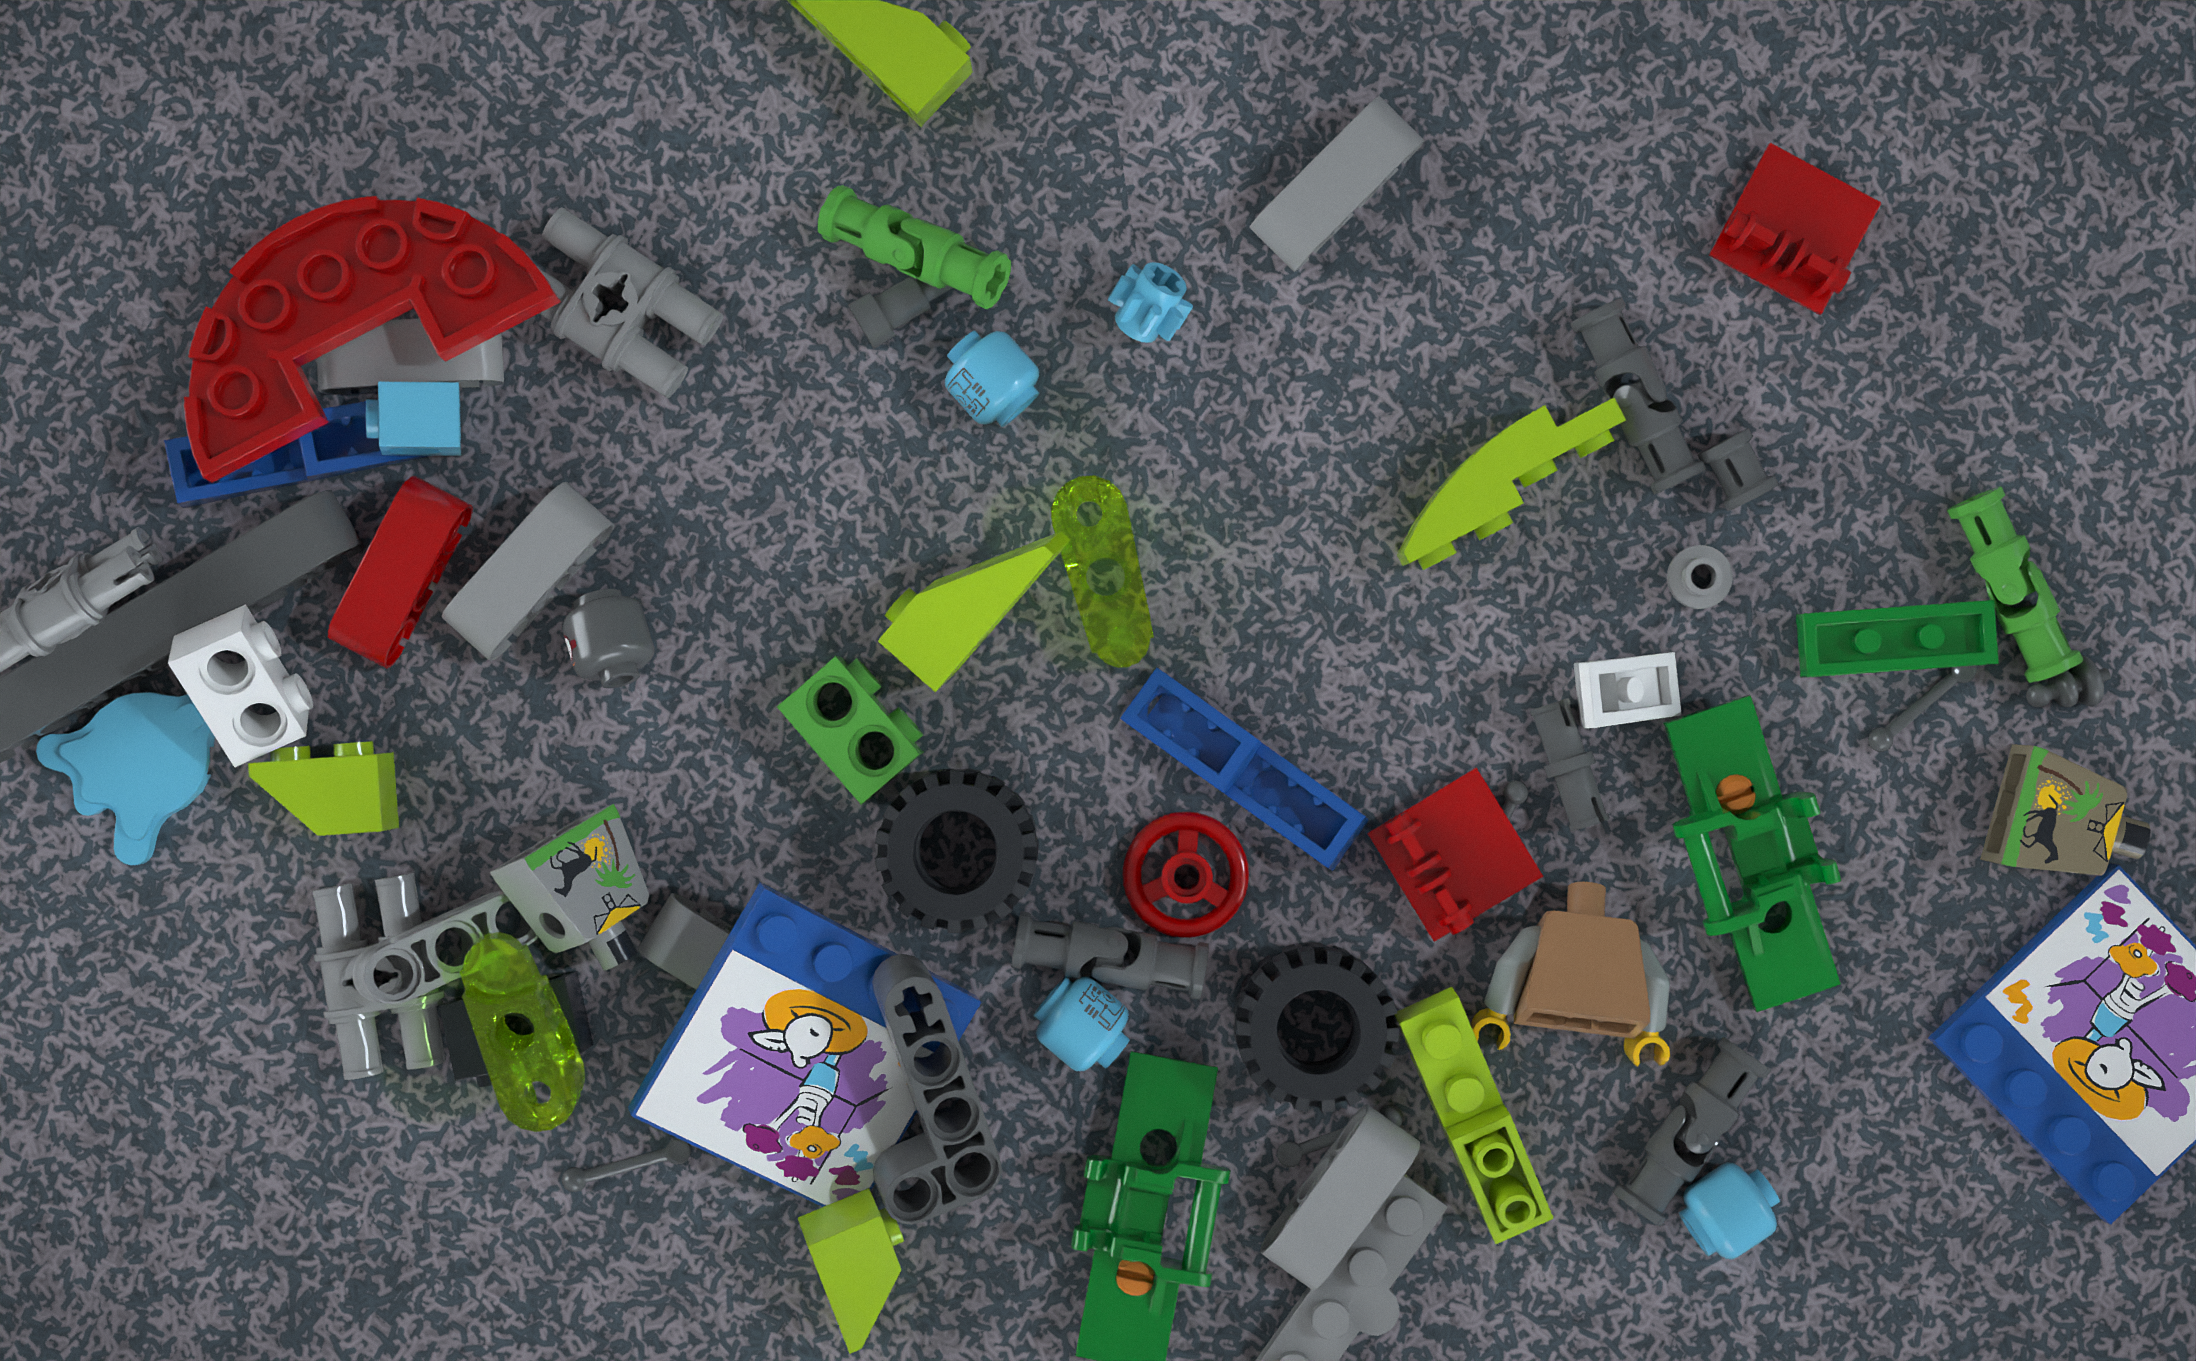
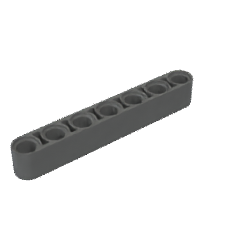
[0,490,365,763]

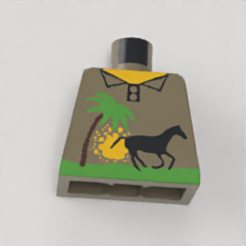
[1980,744,2151,876]

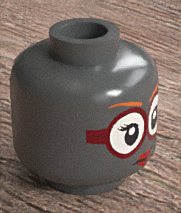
[562,589,655,688]

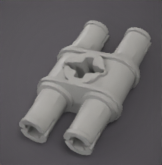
[537,207,723,398]
[0,527,162,672]
[312,873,446,1080]

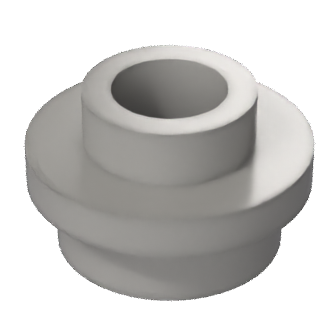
[1667,545,1733,609]

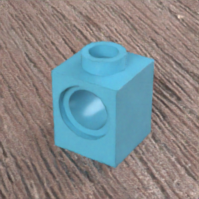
[366,382,461,456]

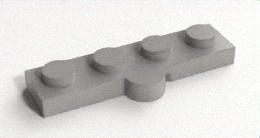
[1255,1174,1448,1361]

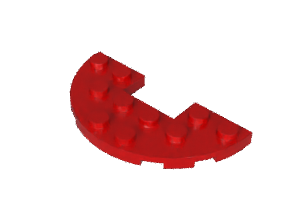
[184,196,561,483]

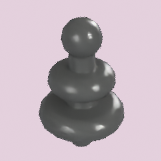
[2026,655,2111,708]

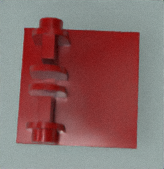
[1709,143,1881,315]
[1367,767,1543,942]

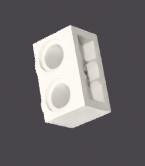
[168,604,313,767]

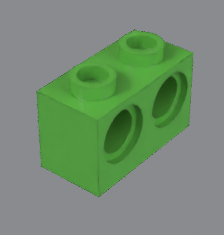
[777,656,924,804]

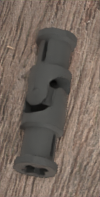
[1570,297,1707,495]
[1011,911,1209,1000]
[1613,1037,1771,1227]

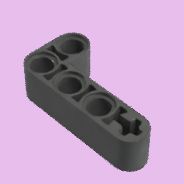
[872,954,1002,1225]

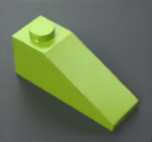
[787,0,973,127]
[878,531,1070,692]

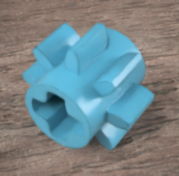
[1108,262,1193,343]

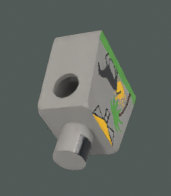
[490,804,649,971]

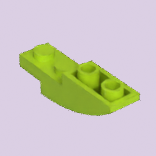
[1397,398,1626,570]
[1394,987,1554,1244]

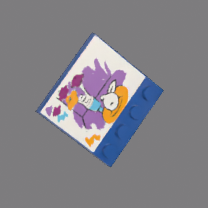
[1928,863,2196,1225]
[628,882,981,1207]

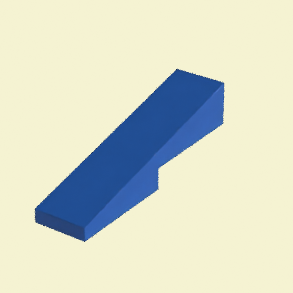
[164,401,428,508]
[1120,667,1369,871]

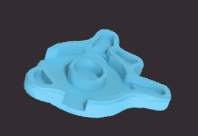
[36,692,215,865]

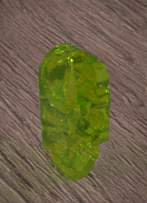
[1051,475,1154,668]
[460,932,585,1132]

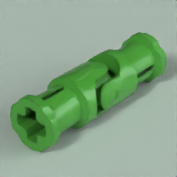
[818,185,1011,309]
[1947,486,2083,683]

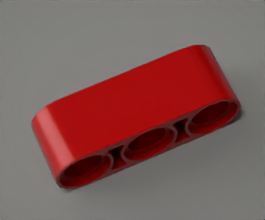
[328,476,473,669]

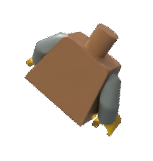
[1471,882,1670,1067]

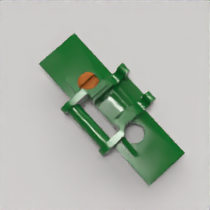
[1664,695,1842,1012]
[1071,1051,1231,1361]

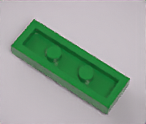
[1796,600,1999,678]

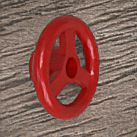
[1123,812,1249,938]

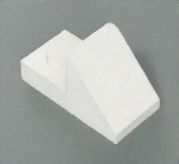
[1574,652,1681,728]

